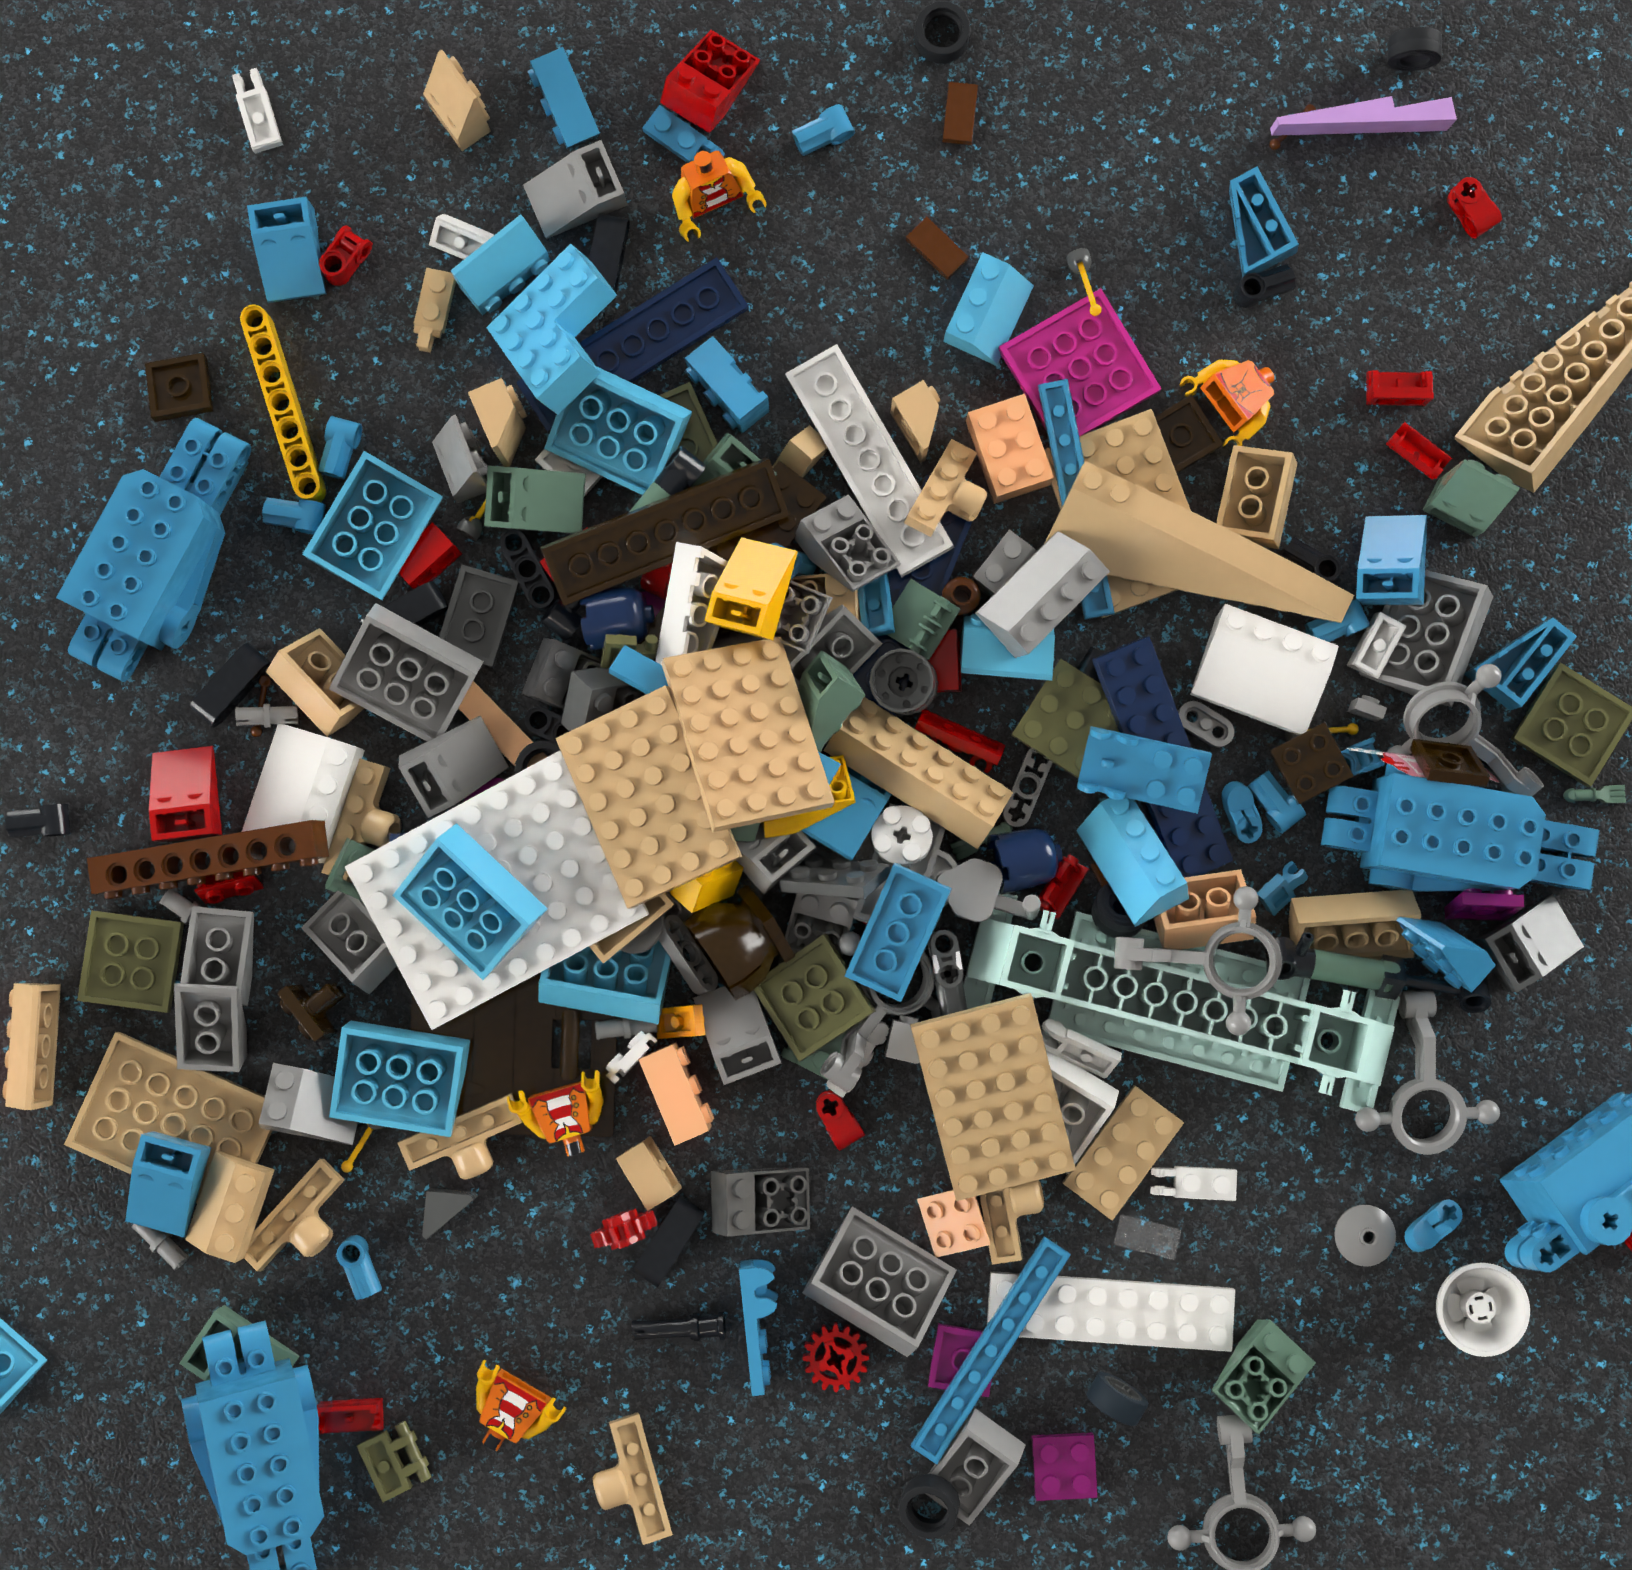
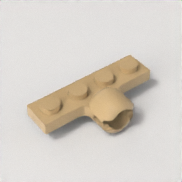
[904,439,987,537]
[321,759,402,882]
[398,1093,522,1179]
[244,1159,345,1272]
[980,1180,1044,1265]
[593,1412,673,1545]

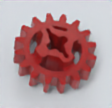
[590,1208,658,1250]
[803,1322,869,1392]

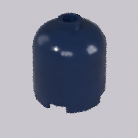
[580,587,655,650]
[987,829,1062,895]

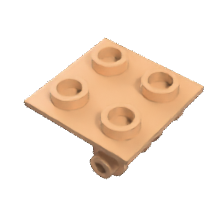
[917,1190,990,1257]

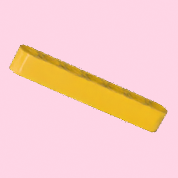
[240,305,326,502]

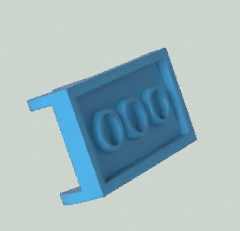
[1077,726,1212,814]
[845,863,952,1002]
[739,1259,778,1396]

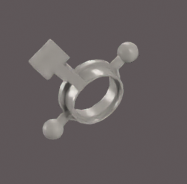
[1387,664,1544,796]
[1114,886,1282,1035]
[820,931,941,1092]
[1355,990,1500,1155]
[1167,1415,1316,1570]

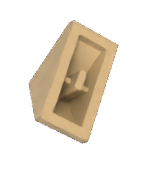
[772,425,828,478]

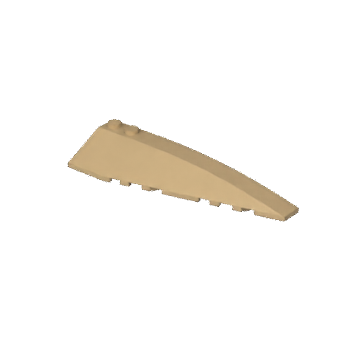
[1455,281,1632,493]
[1044,461,1354,623]

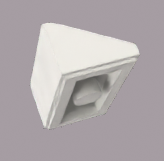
[429,214,494,259]
[1347,612,1406,679]

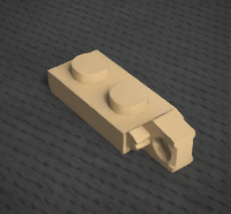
[413,268,456,353]

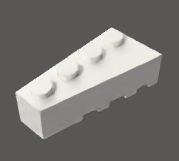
[655,542,728,665]

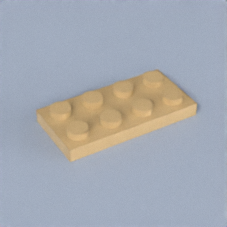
[1062,1085,1184,1221]

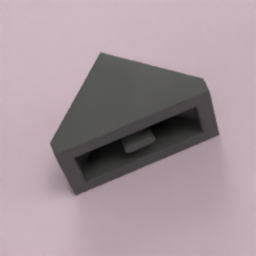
[422,1188,478,1240]

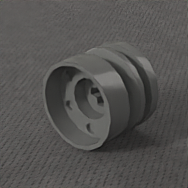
[869,648,938,715]

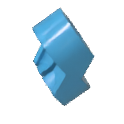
[1221,781,1262,843]
[1404,1199,1463,1252]

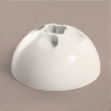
[1436,1262,1530,1357]

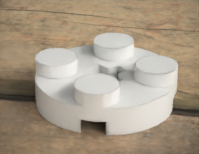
[871,806,933,867]
[606,1031,658,1084]

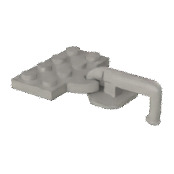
[853,803,1041,923]

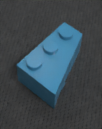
[527,47,600,149]
[1229,166,1299,278]
[685,336,769,433]
[1464,618,1577,711]

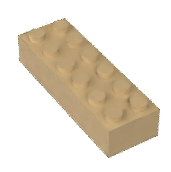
[824,697,1013,849]

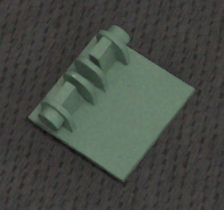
[887,579,961,660]

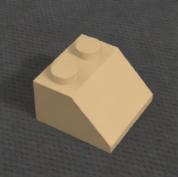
[890,380,940,463]

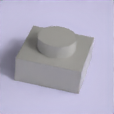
[1347,695,1387,722]

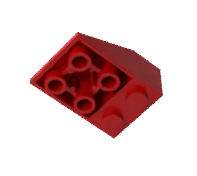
[660,30,760,133]
[149,746,222,843]

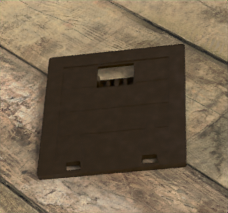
[407,972,618,1137]

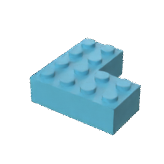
[486,244,617,415]

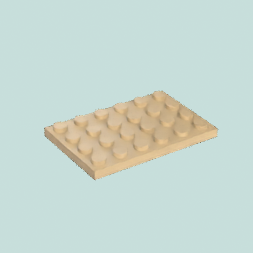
[1044,409,1191,619]
[661,636,835,832]
[555,685,742,909]
[910,993,1076,1201]
[64,1032,272,1203]

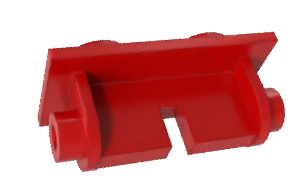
[1386,422,1452,480]
[1038,854,1089,920]
[194,872,264,904]

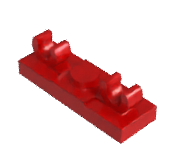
[915,709,1005,773]

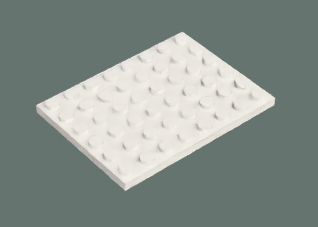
[345,750,649,1030]

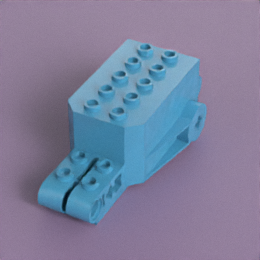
[56,418,251,682]
[1321,764,1599,892]
[1499,1092,1632,1272]
[181,1320,324,1570]

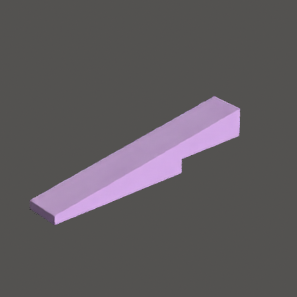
[1270,96,1457,136]

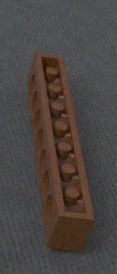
[87,820,329,899]

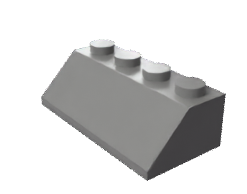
[975,531,1110,658]

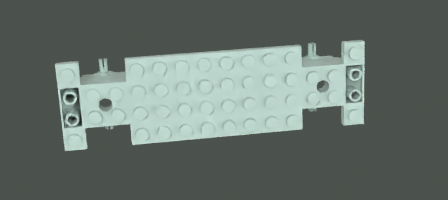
[963,891,1400,1112]

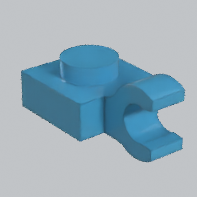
[1257,861,1308,916]

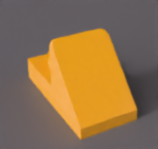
[657,1004,705,1039]

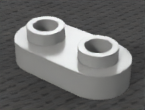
[1178,701,1234,748]

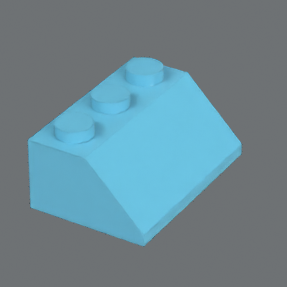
[450,214,551,316]
[943,252,1034,366]
[960,614,1055,681]

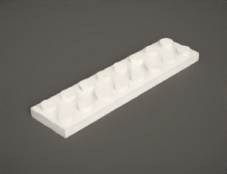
[785,344,954,577]
[987,1271,1235,1352]

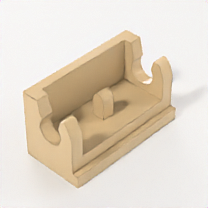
[616,1136,682,1211]

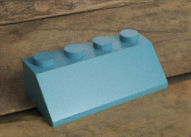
[1077,797,1189,927]

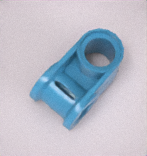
[1341,737,1385,775]

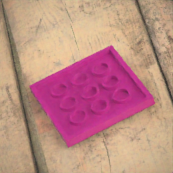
[998,288,1161,437]

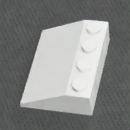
[1190,604,1339,735]
[242,724,365,863]
[1046,1051,1119,1174]

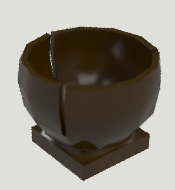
[684,885,795,1000]

